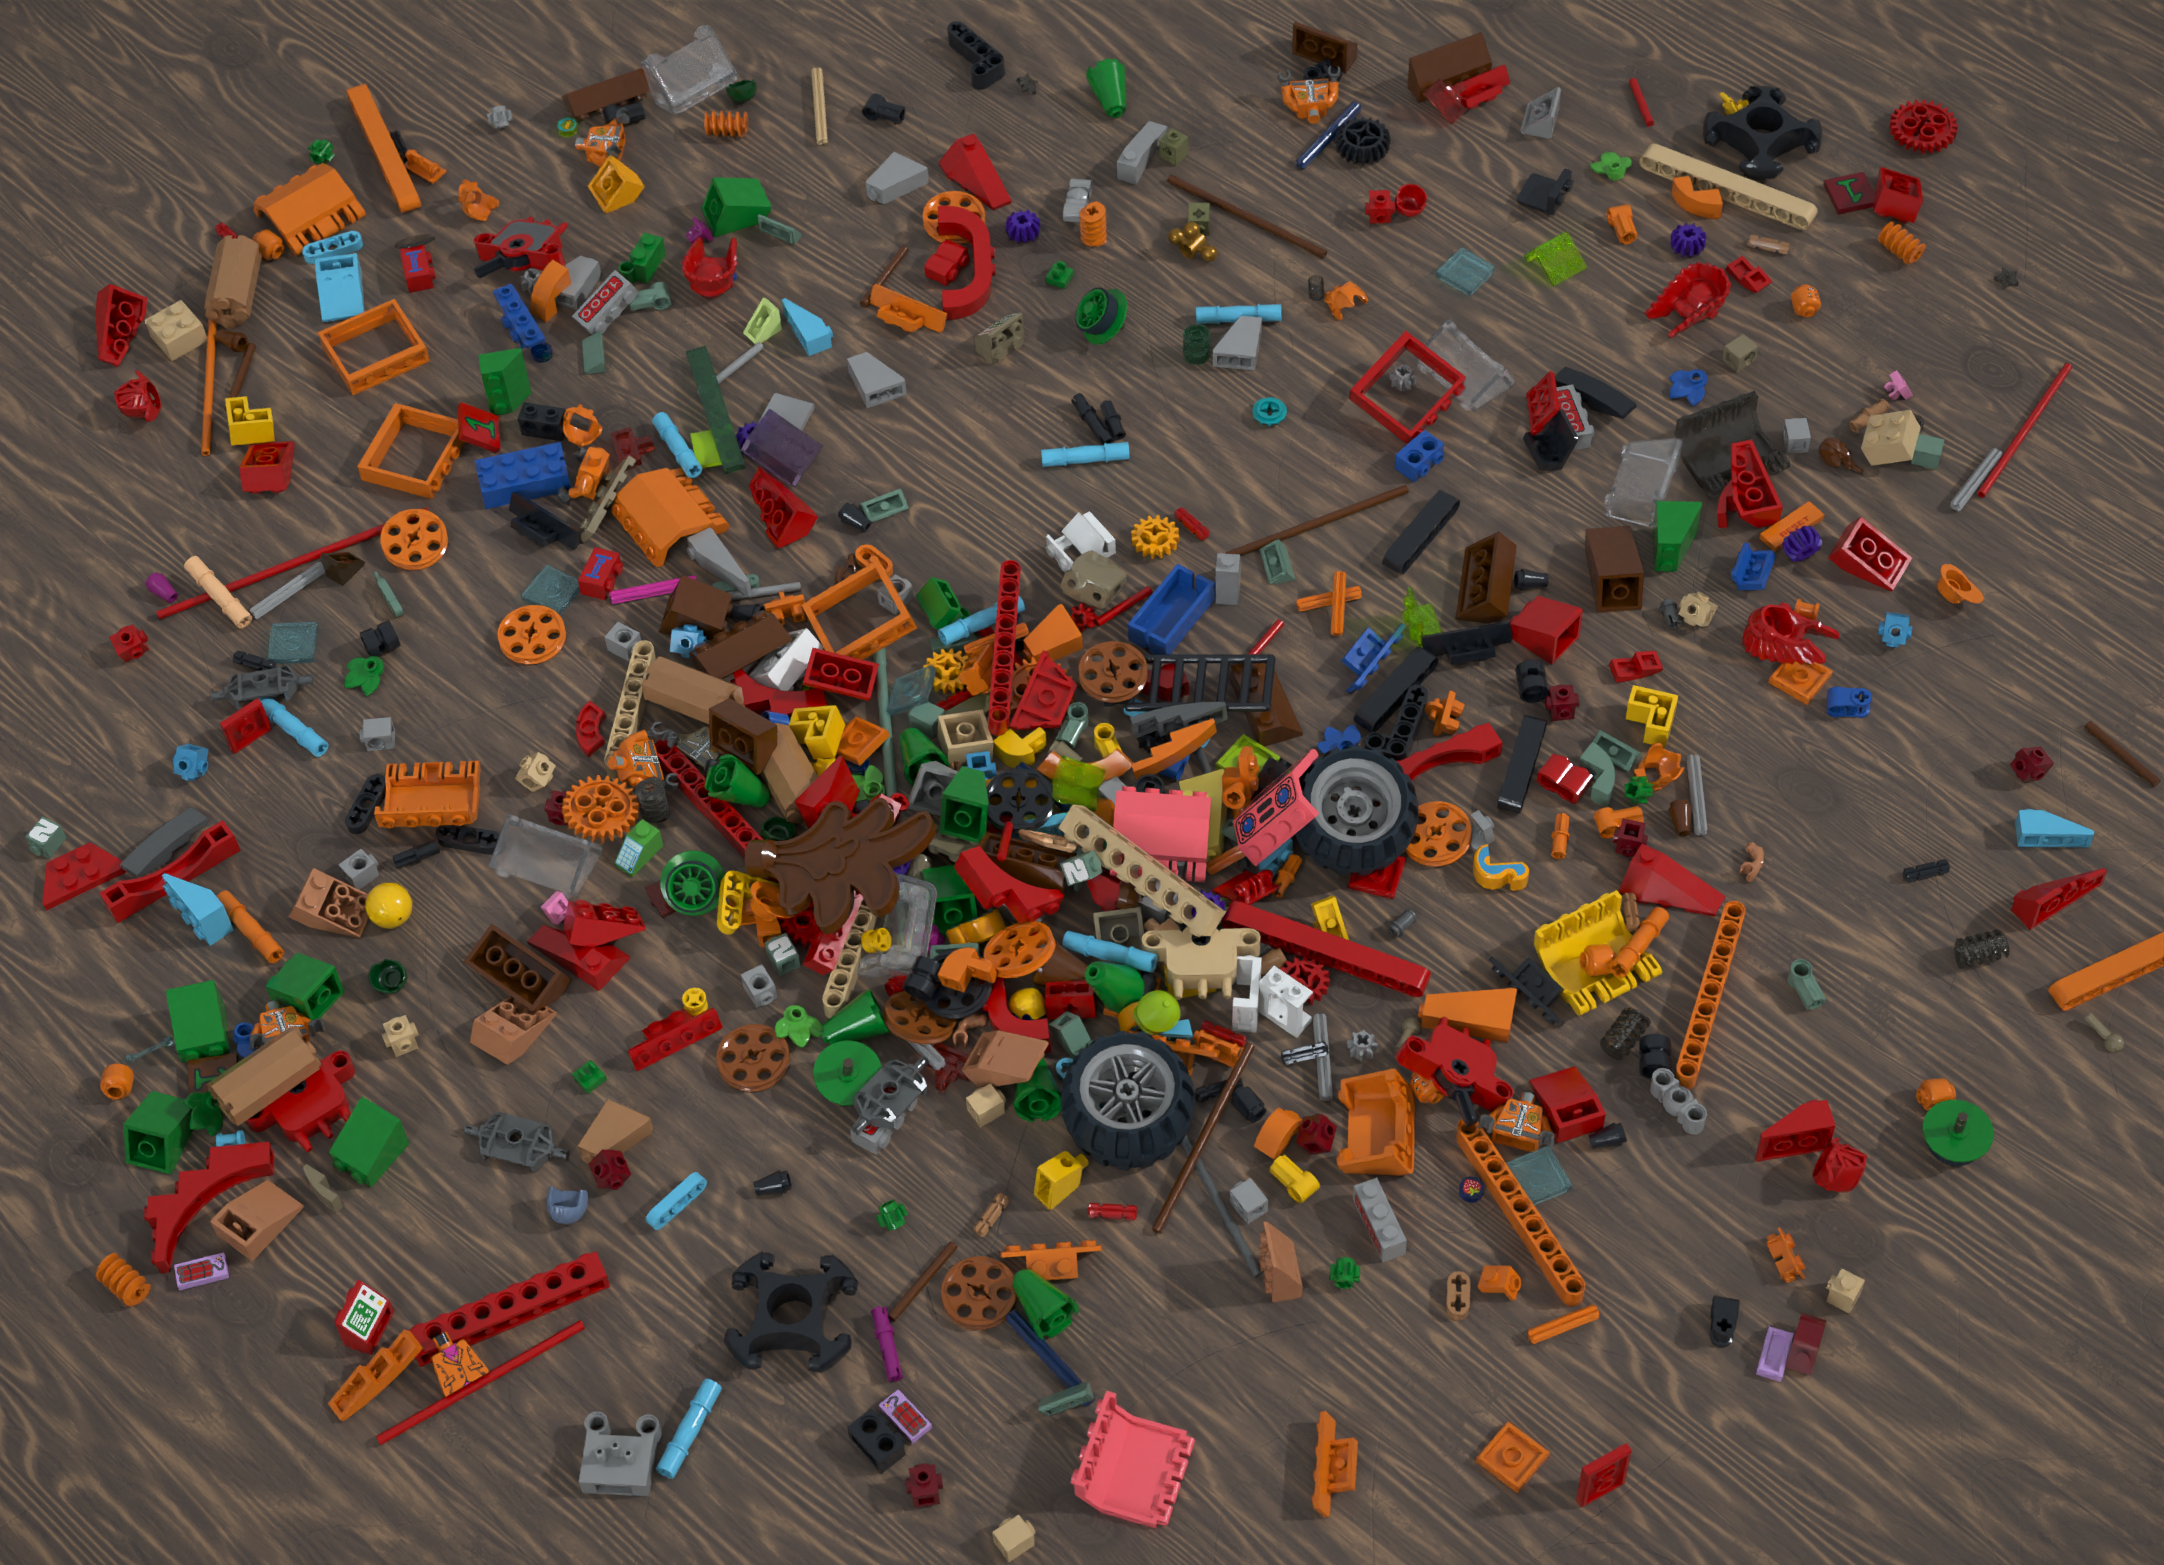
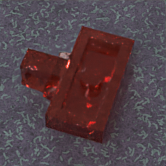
[1424,79,1467,124]
[610,427,655,468]
[926,1043,971,1092]

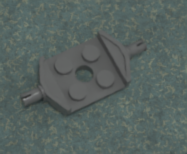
[211,665,313,710]
[851,1056,928,1135]
[464,1112,570,1173]

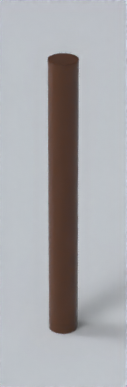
[860,245,909,308]
[224,343,256,411]
[2084,721,2161,787]
[888,1241,958,1322]

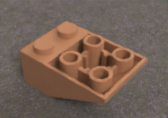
[288,868,369,939]
[470,996,557,1065]
[961,1030,1049,1088]
[210,1180,304,1261]
[1259,1222,1303,1302]

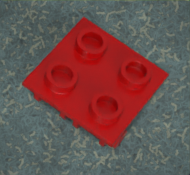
[1212,869,1279,905]

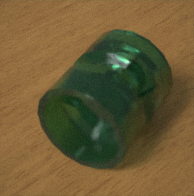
[1183,324,1210,365]

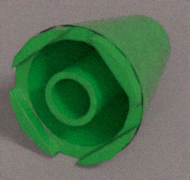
[1086,59,1126,118]
[899,728,949,786]
[705,754,770,808]
[1085,961,1145,1013]
[820,989,890,1044]
[1014,1058,1061,1122]
[1012,1269,1079,1339]

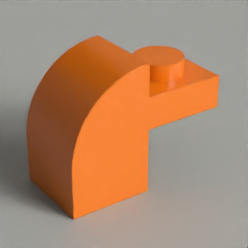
[937,948,998,992]
[1254,1108,1302,1159]

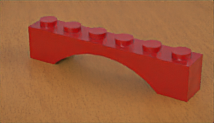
[1374,722,1503,807]
[99,820,241,924]

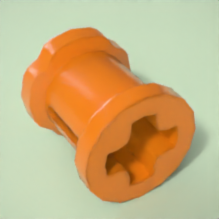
[1794,599,1820,621]

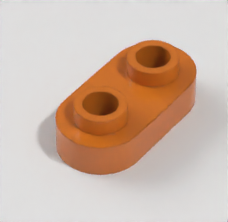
[855,545,893,580]

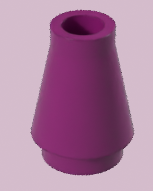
[145,572,178,603]

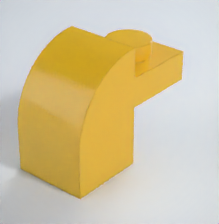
[993,727,1047,768]

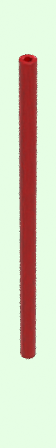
[1977,363,2072,498]
[376,1320,585,1446]

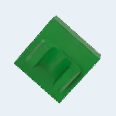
[1045,260,1074,289]
[572,1060,607,1094]

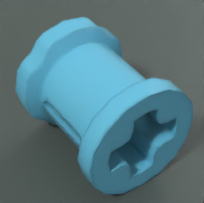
[216,1130,246,1147]

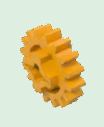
[1131,515,1179,559]
[923,648,969,694]

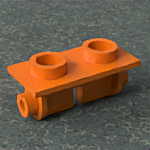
[404,149,447,184]
[1192,1030,1243,1068]
[1766,1227,1806,1283]

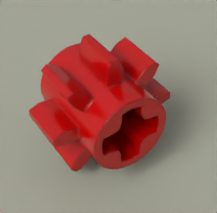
[1070,603,1098,632]

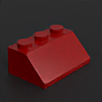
[803,647,879,701]

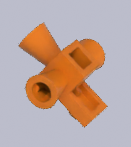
[1222,746,1259,819]

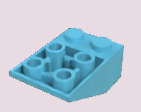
[315,253,364,322]
[162,873,234,946]

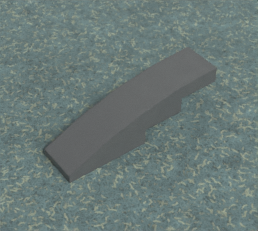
[1130,702,1228,738]
[120,807,208,878]

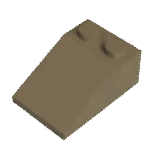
[1093,907,1144,972]

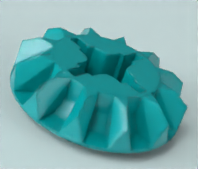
[1252,397,1287,427]

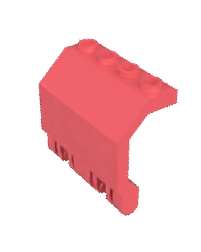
[1110,786,1211,883]

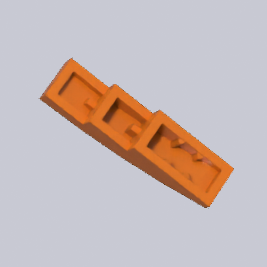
[1131,718,1217,780]
[328,1330,423,1421]

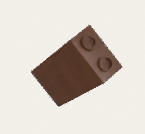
[1585,526,1644,612]

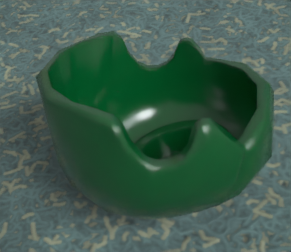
[725,79,757,103]
[761,816,796,841]
[368,959,408,995]

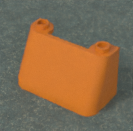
[1336,1068,1415,1176]

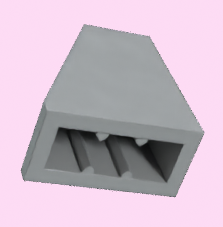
[865,152,929,205]
[554,256,602,310]
[1213,316,1262,370]
[847,352,907,408]
[1216,553,1242,605]

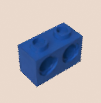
[1395,430,1444,482]

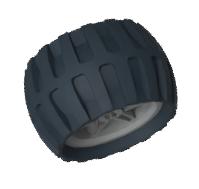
[1295,745,1419,876]
[1061,1031,1195,1170]

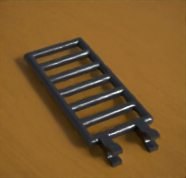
[1102,654,1276,712]

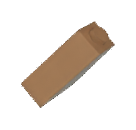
[578,1099,653,1164]

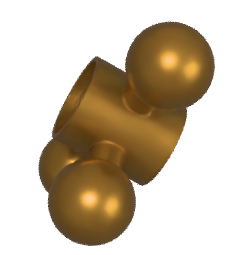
[1168,221,1218,262]

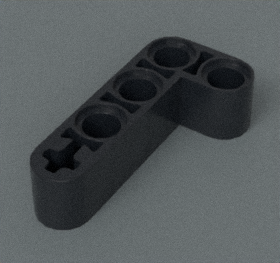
[947,21,1005,90]
[1364,685,1428,761]

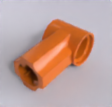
[1607,204,1637,245]
[1593,806,1644,839]

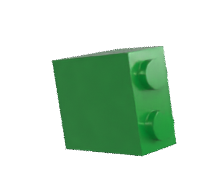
[701,177,771,237]
[1652,501,1702,572]
[939,766,988,843]
[922,865,977,938]
[265,952,345,1020]
[166,980,230,1063]
[123,1091,193,1175]
[329,1096,409,1188]

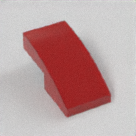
[1725,255,1773,293]
[1717,479,1737,528]
[1609,651,1663,683]

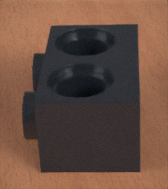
[517,402,566,441]
[847,1408,906,1474]

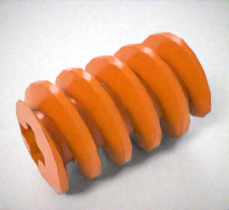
[704,110,748,137]
[1079,201,1107,246]
[1878,222,1926,264]
[96,1253,151,1307]

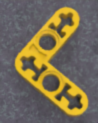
[717,870,780,935]

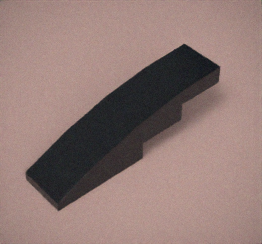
[1555,367,1637,419]

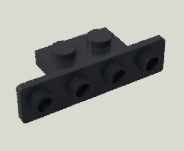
[509,492,580,550]
[1421,621,1512,665]
[1489,957,1565,1026]

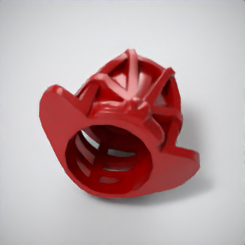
[114,370,161,422]
[1812,1138,1867,1193]

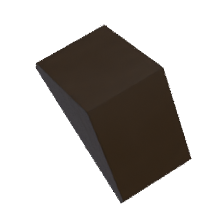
[320,552,365,586]

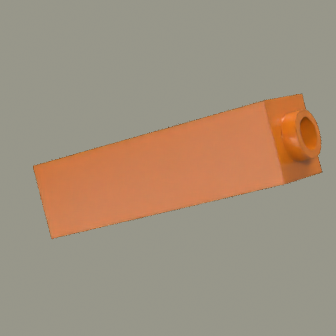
[1418,988,1517,1042]

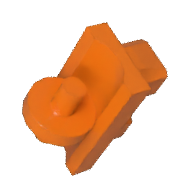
[764,591,805,626]
[1424,690,1465,736]

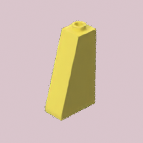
[1179,769,1227,862]

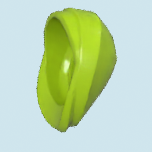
[1133,990,1180,1035]

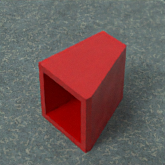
[1510,596,1583,665]

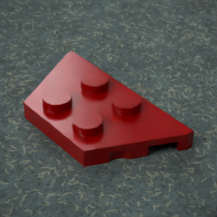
[1009,650,1077,730]
[42,842,126,911]

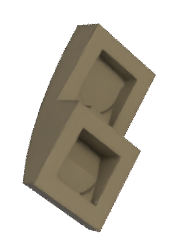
[303,1164,343,1214]

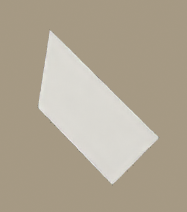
[1061,512,1105,555]

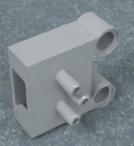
[579,1411,662,1497]

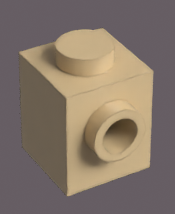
[966,1083,1006,1128]
[1826,1269,1865,1314]
[993,1515,1036,1562]

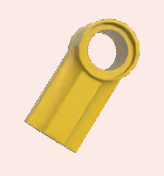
[1094,723,1122,758]
[1270,1155,1320,1204]

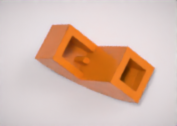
[1671,176,1723,219]
[530,260,571,323]
[729,898,782,947]

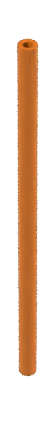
[201,319,217,456]

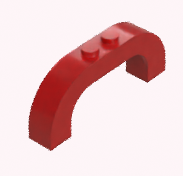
[938,206,996,320]
[980,932,1052,1053]

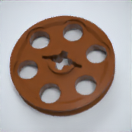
[1078,641,1147,703]
[883,991,956,1044]
[716,1024,790,1092]
[941,1256,1017,1330]

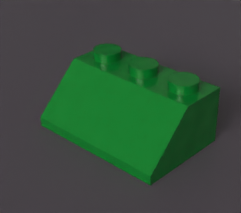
[478,348,532,415]

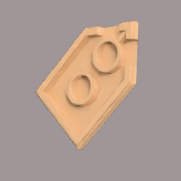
[1018,829,1082,853]

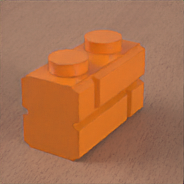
[958,644,994,695]

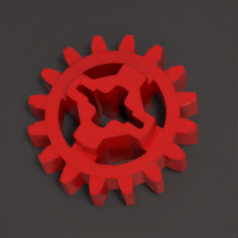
[1280,956,1330,1005]

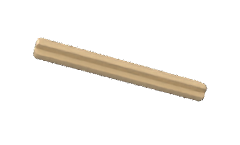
[811,67,828,145]

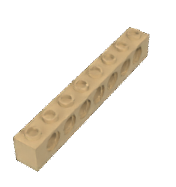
[1059,804,1226,937]

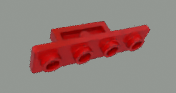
[1434,65,1510,112]
[628,1007,723,1071]

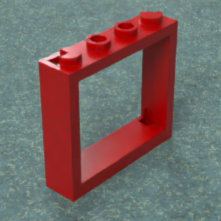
[1349,331,1466,444]

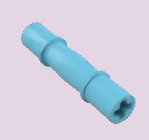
[1196,304,1281,324]
[652,412,702,478]
[1041,442,1130,467]
[938,596,1025,646]
[258,696,329,757]
[1062,931,1158,973]
[656,1379,722,1479]

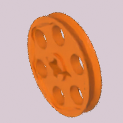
[923,191,985,244]
[380,509,448,570]
[497,605,566,665]
[1405,801,1472,867]
[984,921,1056,978]

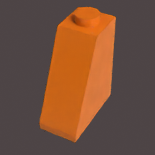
[1022,604,1083,663]

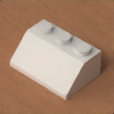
[748,628,824,691]

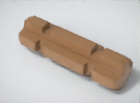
[1748,234,1790,255]
[1622,893,1640,931]
[973,1193,1009,1237]

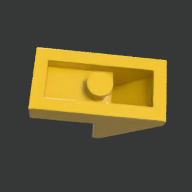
[1311,895,1349,940]

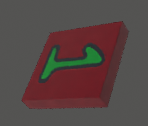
[1823,172,1875,214]

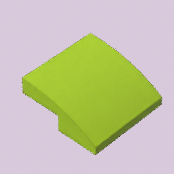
[690,426,740,468]

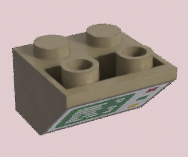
[975,312,1025,365]

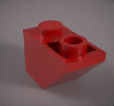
[1140,663,1189,702]

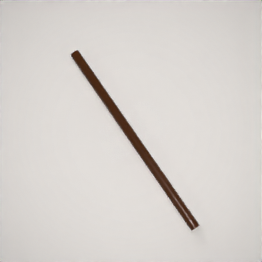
[1167,175,1328,258]
[1226,485,1409,556]
[1152,1043,1255,1234]

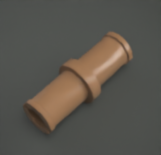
[1848,398,1890,433]

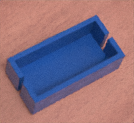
[475,442,571,509]
[1128,564,1215,654]

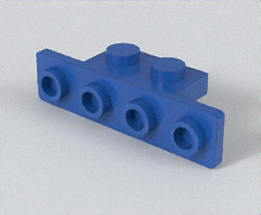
[493,284,546,349]
[1341,623,1406,693]

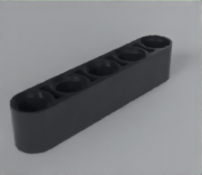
[1382,490,1460,575]
[1353,646,1439,733]
[1497,715,1547,814]

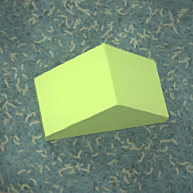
[743,298,782,344]

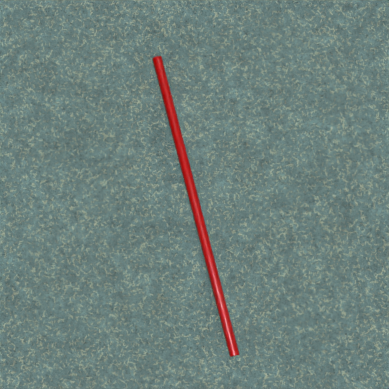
[156,507,429,620]

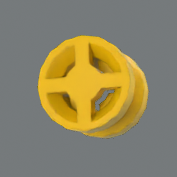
[861,928,891,954]
[682,988,708,1017]

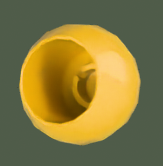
[365,883,413,929]

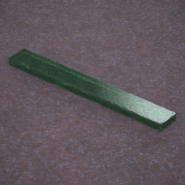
[686,346,746,474]

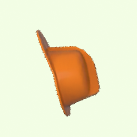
[1937,564,1984,603]
[750,881,796,922]

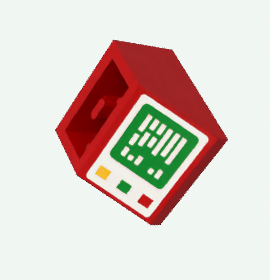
[335,1280,394,1355]

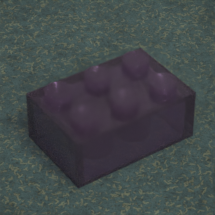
[741,408,823,488]

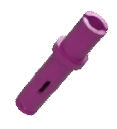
[871,1306,904,1382]

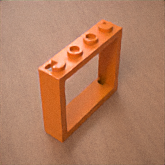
[317,299,430,395]
[357,403,467,499]
[802,559,917,660]

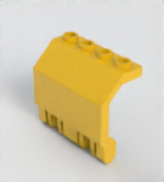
[1534,890,1662,1016]

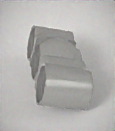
[1063,178,1092,223]
[1650,1068,1707,1134]

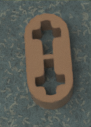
[1446,1271,1470,1321]

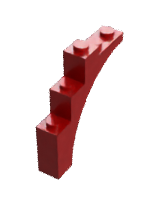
[144,1142,275,1274]

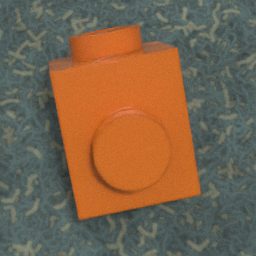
[1478,1265,1521,1300]

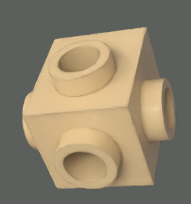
[1678,592,1718,627]
[515,752,556,792]
[382,1015,419,1057]

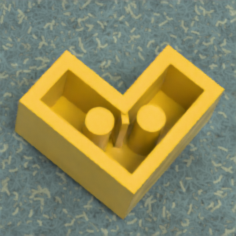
[225,396,275,446]
[1626,685,1678,748]
[789,705,845,759]

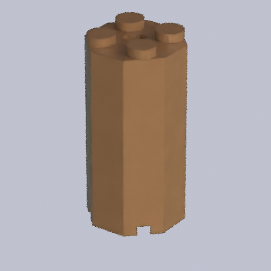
[204,235,262,329]
[642,656,745,724]
[760,723,818,824]
[206,1025,322,1126]

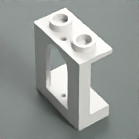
[1045,511,1116,572]
[1232,955,1262,1033]
[1258,966,1313,1038]

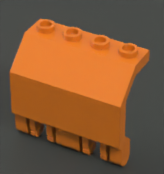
[254,163,366,256]
[611,468,729,567]
[374,761,481,828]

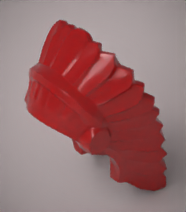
[681,237,738,299]
[1644,261,1731,339]
[1742,602,1840,665]

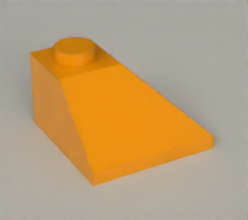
[587,155,645,213]

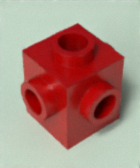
[1365,190,1395,223]
[109,624,150,662]

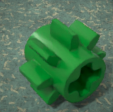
[308,139,335,164]
[1624,776,1653,804]
[875,1199,908,1231]
[1330,1257,1360,1289]

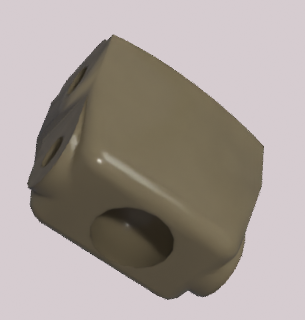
[1060,550,1127,609]

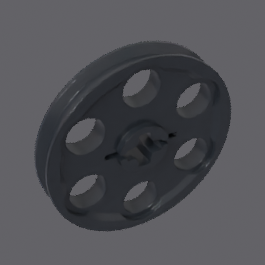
[986,769,1054,834]
[925,949,993,1019]

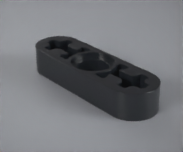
[345,774,386,834]
[436,825,503,855]

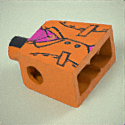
[431,1331,489,1397]

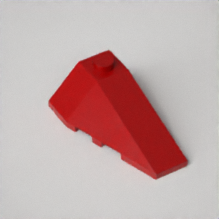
[939,133,1012,210]
[95,284,147,367]
[1731,440,1783,528]
[749,467,818,548]
[1618,843,1726,916]
[2011,868,2107,930]
[527,925,630,991]

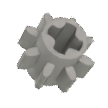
[487,106,513,129]
[521,269,541,294]
[1390,364,1417,391]
[1347,1030,1378,1062]

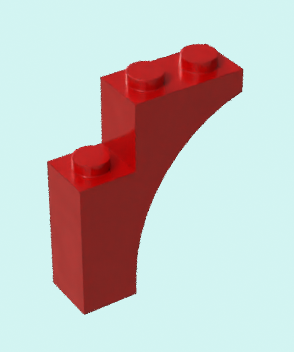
[730,668,827,720]
[954,846,1064,924]

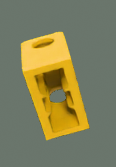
[1033,1151,1089,1211]

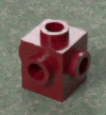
[1545,685,1579,721]
[2010,746,2054,782]
[544,790,568,826]
[1613,818,1648,857]
[1296,1114,1337,1155]
[588,1149,632,1190]
[905,1463,943,1508]

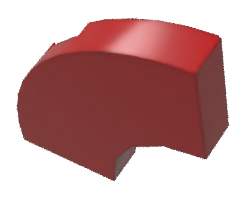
[576,700,606,757]

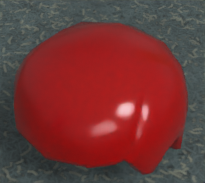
[1394,183,1427,217]

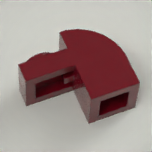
[1786,1312,1827,1375]

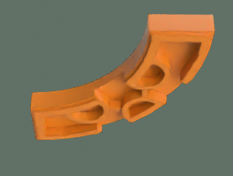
[1037,748,1134,787]

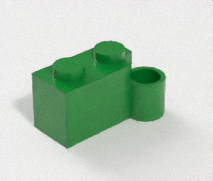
[618,232,666,284]
[915,577,972,629]

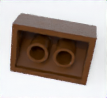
[1292,22,1358,73]
[709,698,778,775]

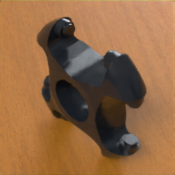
[1703,86,1822,179]
[723,1251,858,1373]

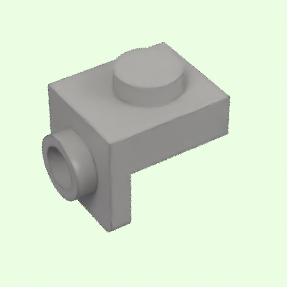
[1470,810,1495,852]

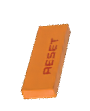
[1759,501,1825,552]

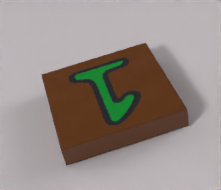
[188,1053,238,1103]

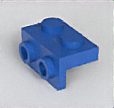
[1731,543,1776,590]

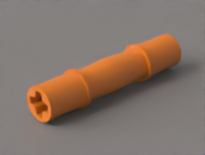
[216,890,284,964]
[1610,907,1669,978]

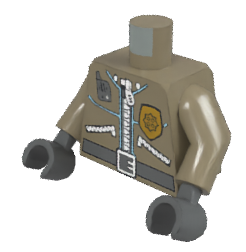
[662,727,723,778]

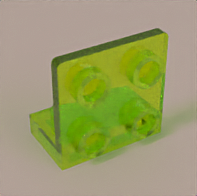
[1524,231,1587,286]
[1402,587,1442,647]
[1052,755,1105,812]

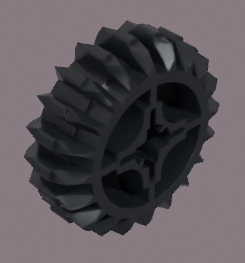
[1335,117,1391,166]

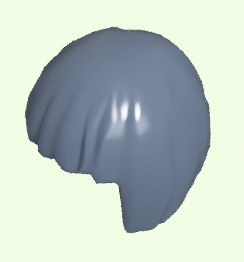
[546,1186,588,1224]

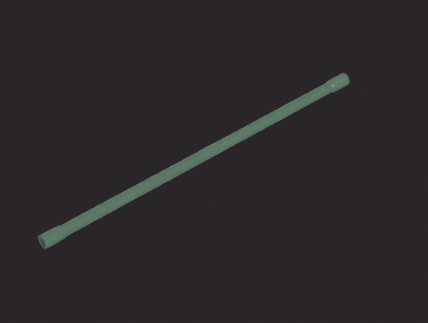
[872,647,914,959]

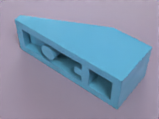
[781,298,833,356]
[2015,809,2094,848]

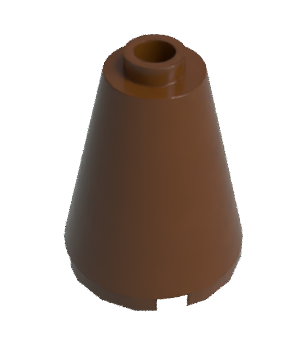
[1032,942,1088,987]

